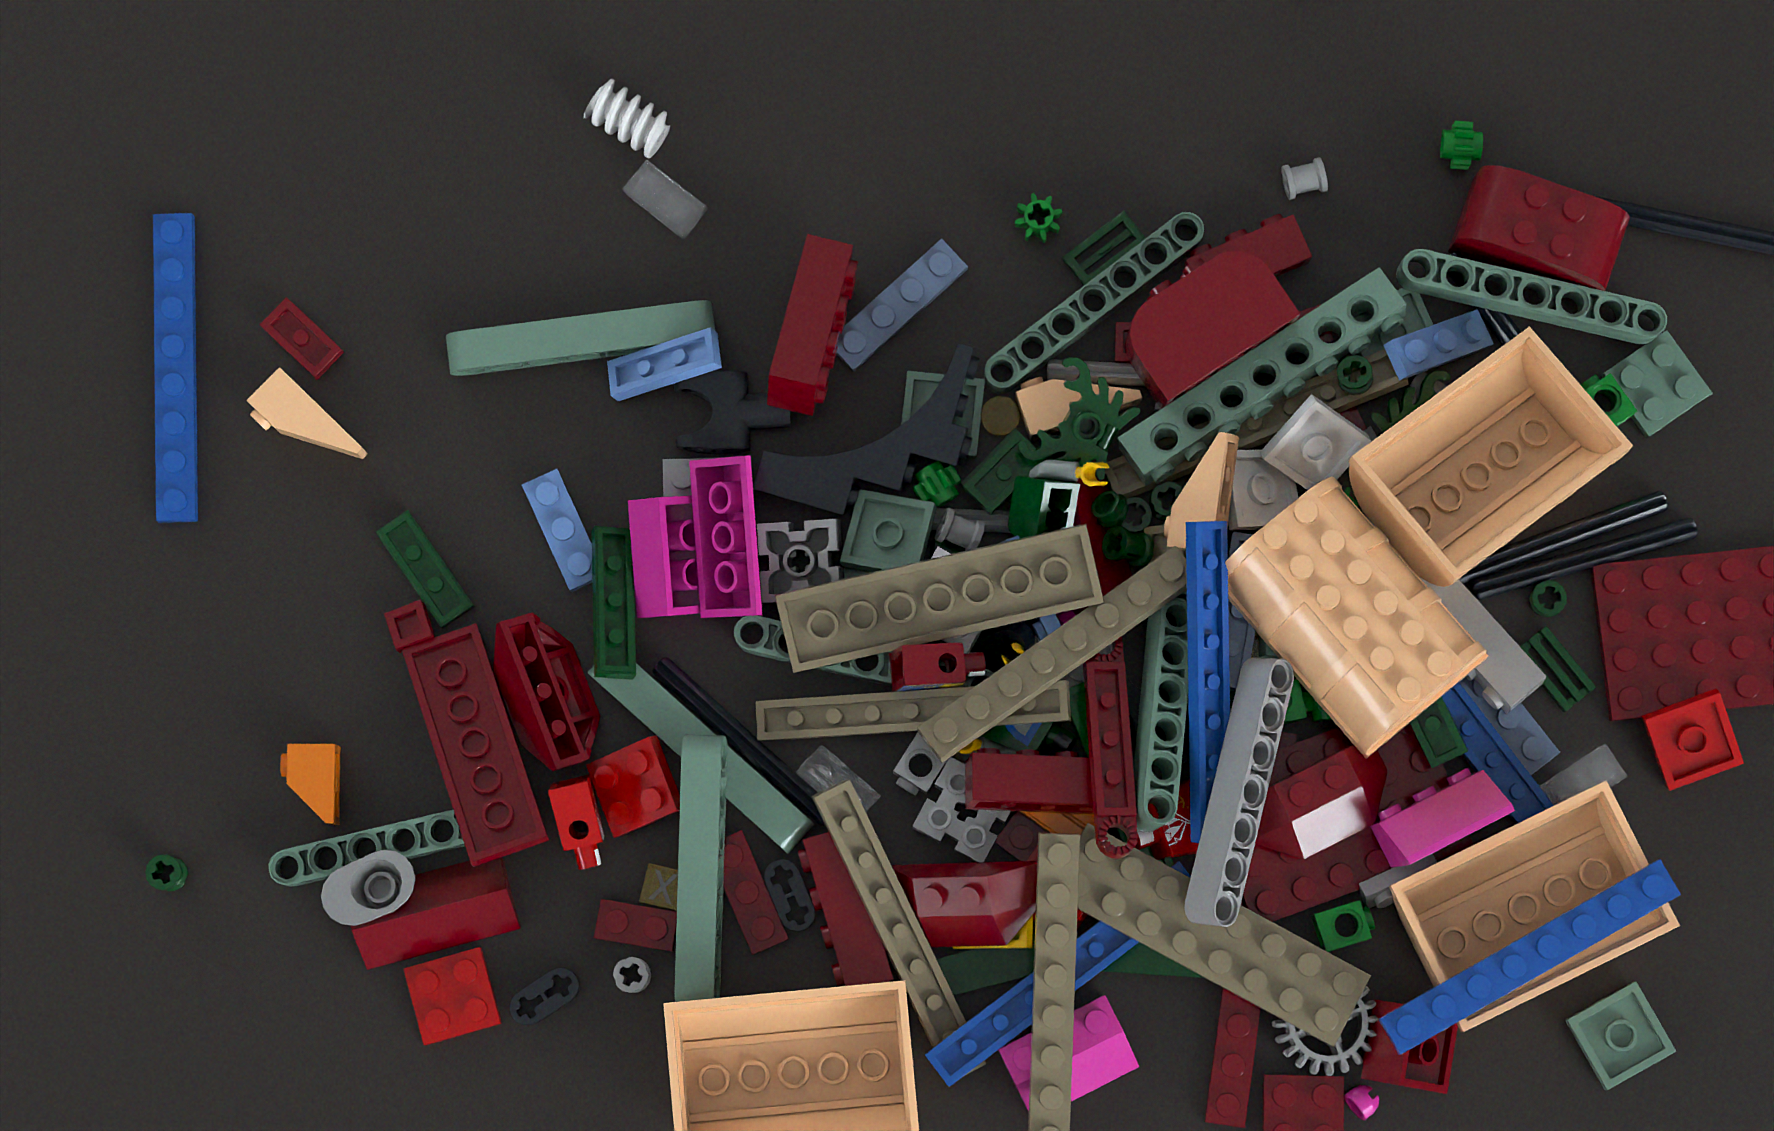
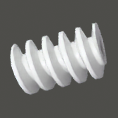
[583,78,670,159]

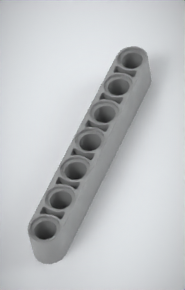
[1184,658,1294,927]

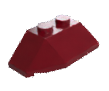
[493,612,600,771]
[1255,744,1388,859]
[892,861,1037,947]

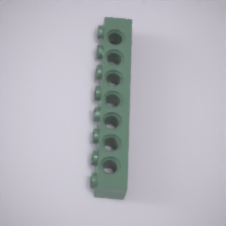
[1118,267,1407,486]

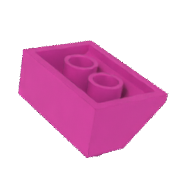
[628,495,700,618]
[1370,768,1515,868]
[997,995,1139,1112]

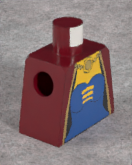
[889,642,985,692]

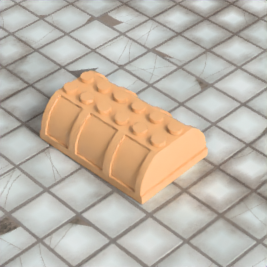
[1348,326,1633,587]
[1225,476,1488,758]
[1389,780,1680,1032]
[663,980,919,1131]

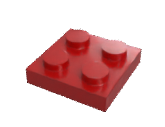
[1642,688,1744,791]
[586,735,680,838]
[403,947,502,1045]

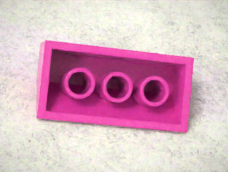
[689,455,762,618]

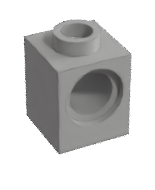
[893,733,948,796]

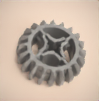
[1272,986,1379,1076]

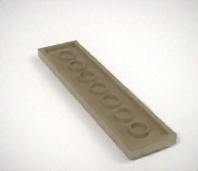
[775,523,1104,673]
[1078,823,1371,1047]

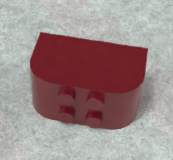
[1448,165,1630,291]
[1126,251,1300,409]

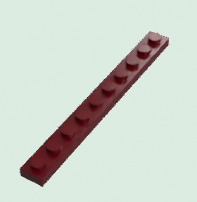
[1204,732,1297,1128]

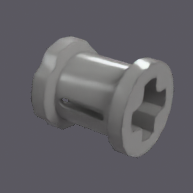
[1281,157,1328,200]
[935,508,985,551]
[613,957,651,993]

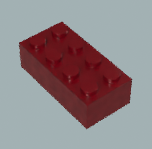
[767,234,858,416]

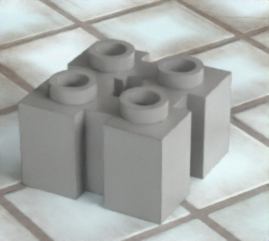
[757,519,844,603]
[912,757,1011,863]

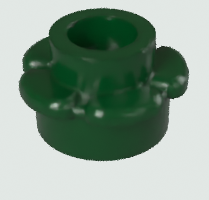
[1091,491,1129,528]

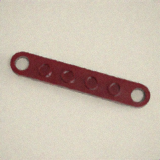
[1083,636,1138,859]

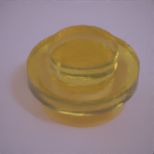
[981,396,1020,435]

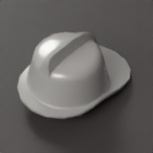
[321,850,415,926]

